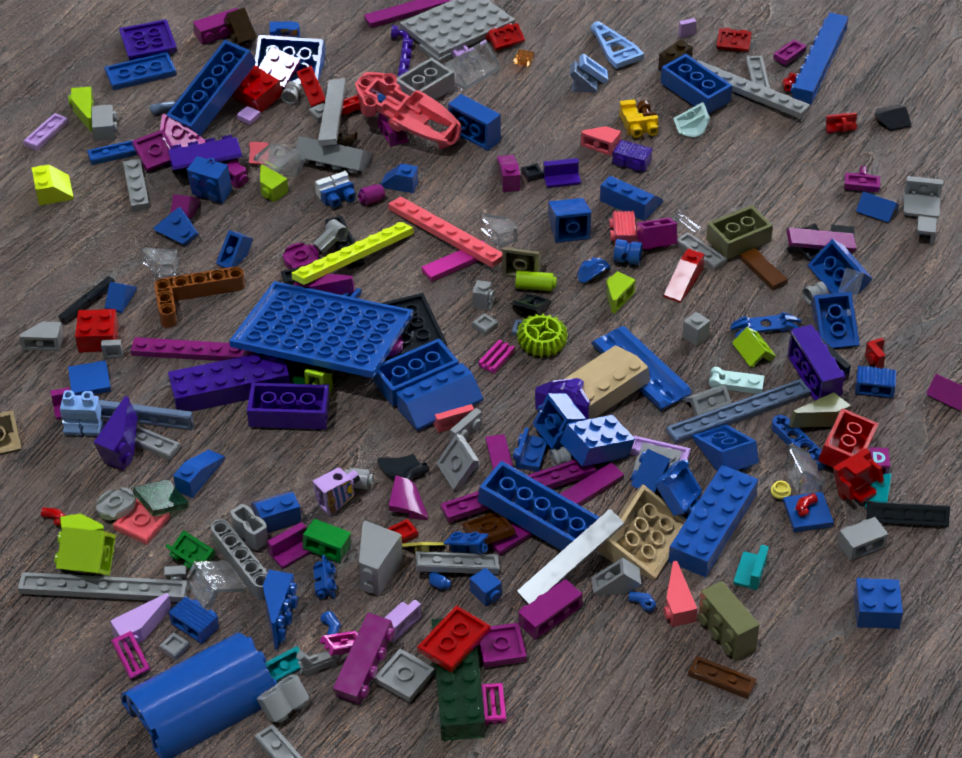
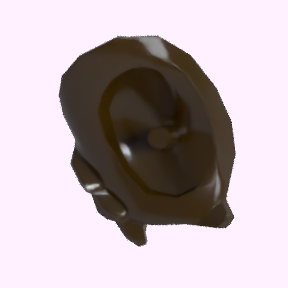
[337,132,357,146]

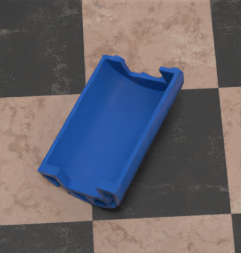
[121,632,277,758]

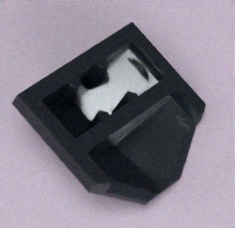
[875,104,912,132]
[510,294,551,316]

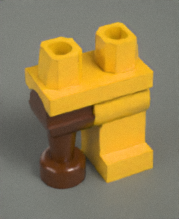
[619,99,659,138]

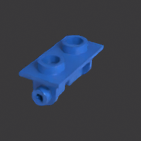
[444,531,489,554]
[313,555,337,599]

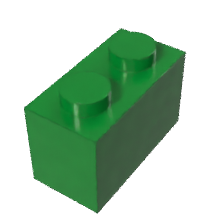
[302,519,351,563]

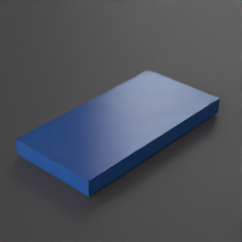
[104,52,177,91]

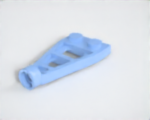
[590,21,644,69]

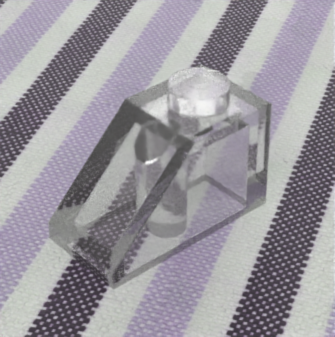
[480,214,519,248]

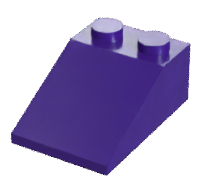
[93,396,138,471]

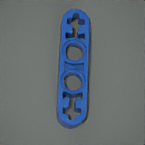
[771,415,827,471]

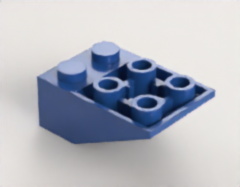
[263,570,298,650]

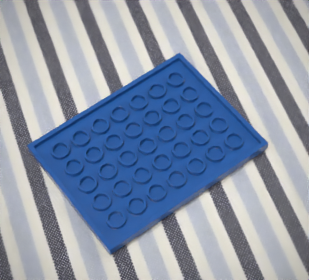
[229,281,413,378]

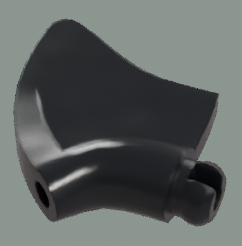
[377,453,429,482]

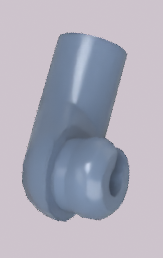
[149,101,175,115]

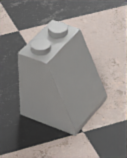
[359,521,403,596]

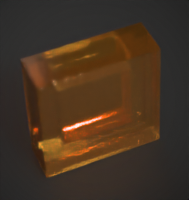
[514,49,534,66]

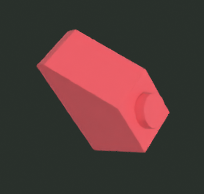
[581,126,621,156]

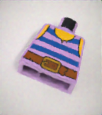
[313,468,360,516]

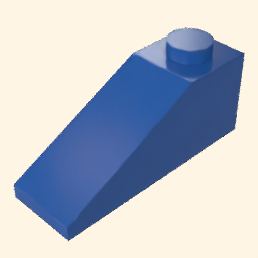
[173,449,225,498]

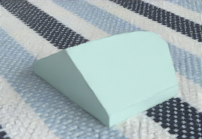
[673,102,710,138]

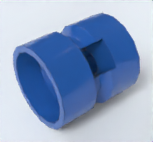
[613,239,642,266]

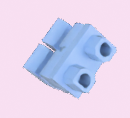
[60,390,105,436]

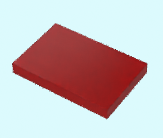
[417,605,491,673]

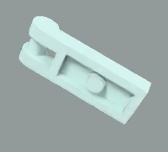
[709,367,764,394]

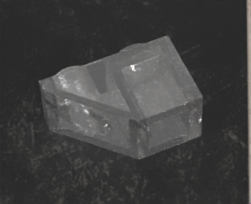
[141,248,179,277]

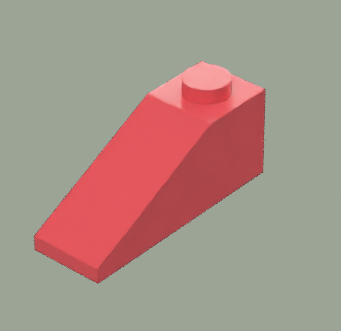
[663,561,697,627]

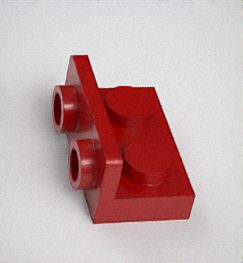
[486,23,525,51]
[716,28,752,52]

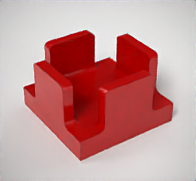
[833,448,884,503]

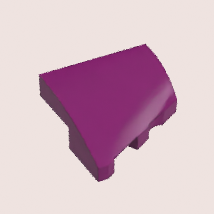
[389,476,428,520]

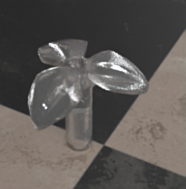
[672,205,701,233]

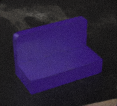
[543,158,581,188]

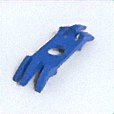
[730,312,802,338]

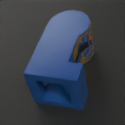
[270,21,300,38]

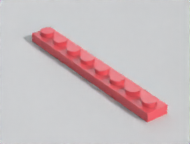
[388,196,502,268]

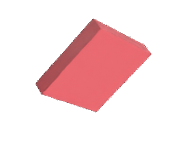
[113,498,171,545]

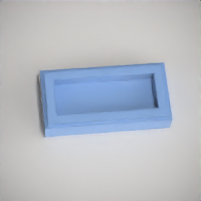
[579,54,608,84]

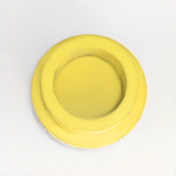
[771,481,791,499]

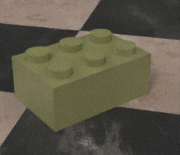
[706,205,773,260]
[698,581,760,661]

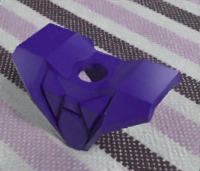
[535,378,590,420]

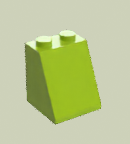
[54,527,116,576]

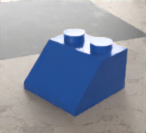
[250,492,302,533]

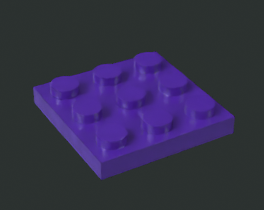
[119,19,177,61]

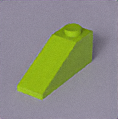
[68,86,94,131]

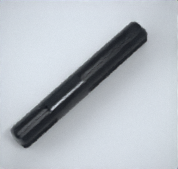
[58,276,115,324]

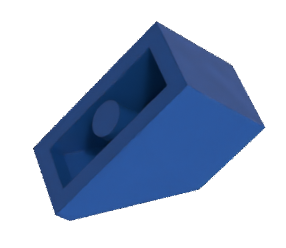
[380,164,418,193]
[216,230,253,268]

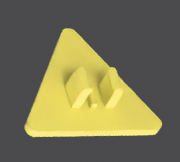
[402,542,446,554]

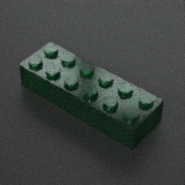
[431,618,485,741]

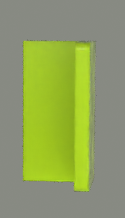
[732,327,776,367]

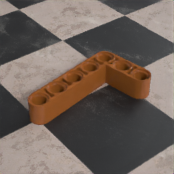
[154,267,245,328]

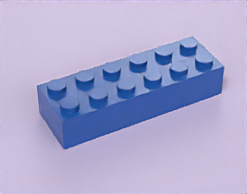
[166,40,257,136]
[477,461,600,550]
[668,465,759,578]

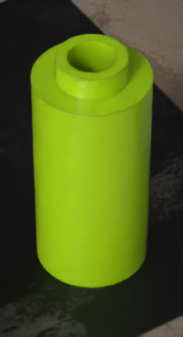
[515,271,557,291]

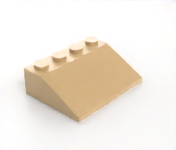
[564,345,650,419]
[597,484,687,580]

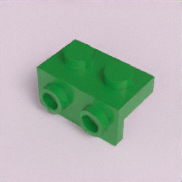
[165,530,216,572]

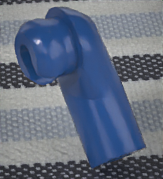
[429,572,451,590]
[629,591,656,612]
[320,611,341,635]

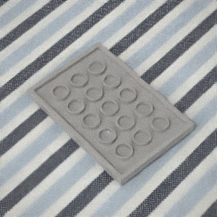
[400,0,515,58]

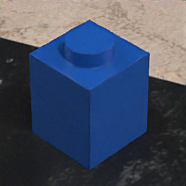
[470,568,502,606]

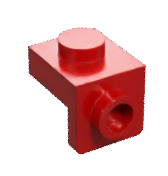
[865,338,886,369]

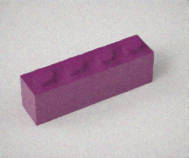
[333,613,395,705]

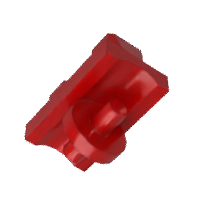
[826,112,857,133]

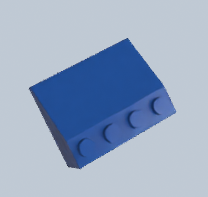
[255,35,326,85]

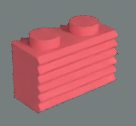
[609,211,636,247]

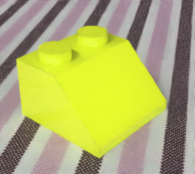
[32,165,74,206]

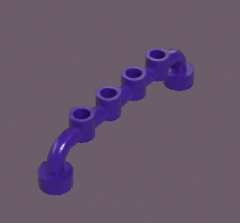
[391,25,413,77]

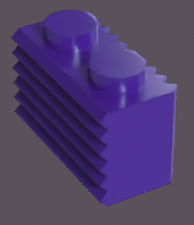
[612,139,652,172]

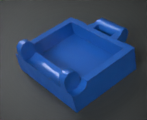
[655,459,702,516]

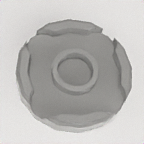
[96,487,136,520]

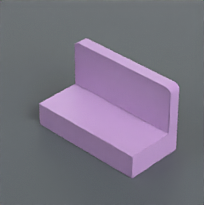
[385,599,421,643]

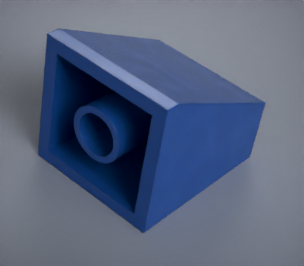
[548,198,591,243]

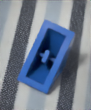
[105,282,137,313]

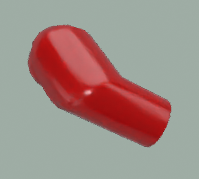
[41,507,66,526]

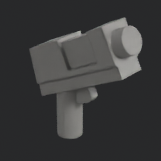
[296,650,340,677]

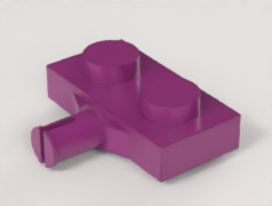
[844,166,881,193]

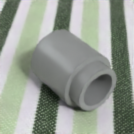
[345,468,374,490]

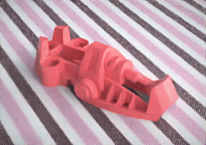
[355,72,462,150]

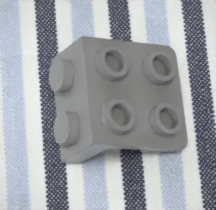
[903,176,943,218]

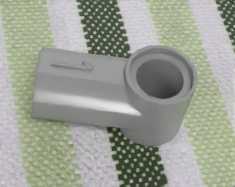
[312,219,349,254]

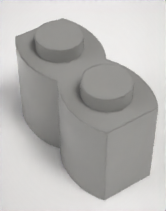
[230,504,268,550]
[257,674,310,723]

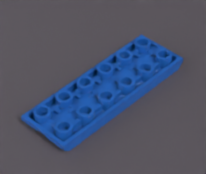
[591,326,692,411]

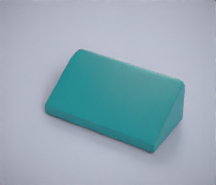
[865,474,892,509]
[265,646,301,681]

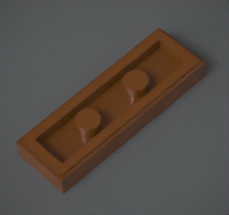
[740,248,788,290]
[688,656,757,699]

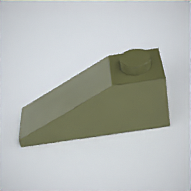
[789,392,851,428]

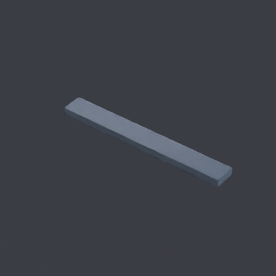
[666,379,811,444]

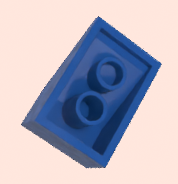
[811,292,860,349]
[692,424,759,470]

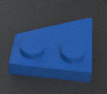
[153,207,199,246]

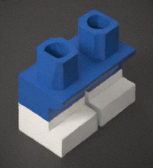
[315,171,356,208]

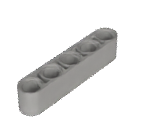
[211,520,267,600]

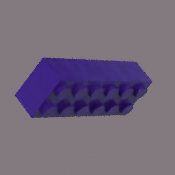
[168,354,290,412]

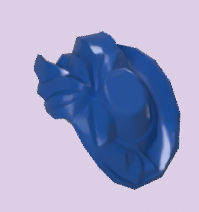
[577,257,611,283]

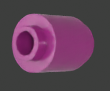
[358,184,385,205]

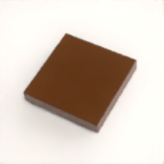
[462,512,516,544]

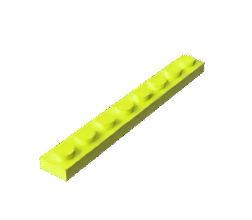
[292,222,414,285]

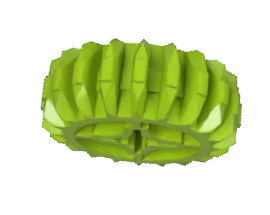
[517,313,568,358]

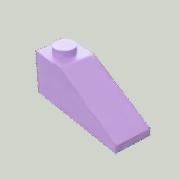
[110,593,171,651]

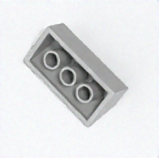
[294,136,373,174]

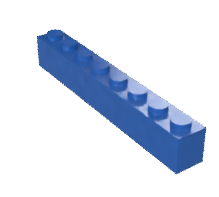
[790,12,848,105]

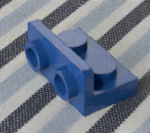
[513,427,548,472]

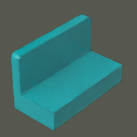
[733,545,769,590]

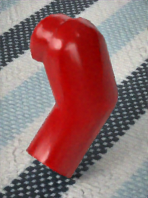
[782,73,797,91]
[795,493,818,517]

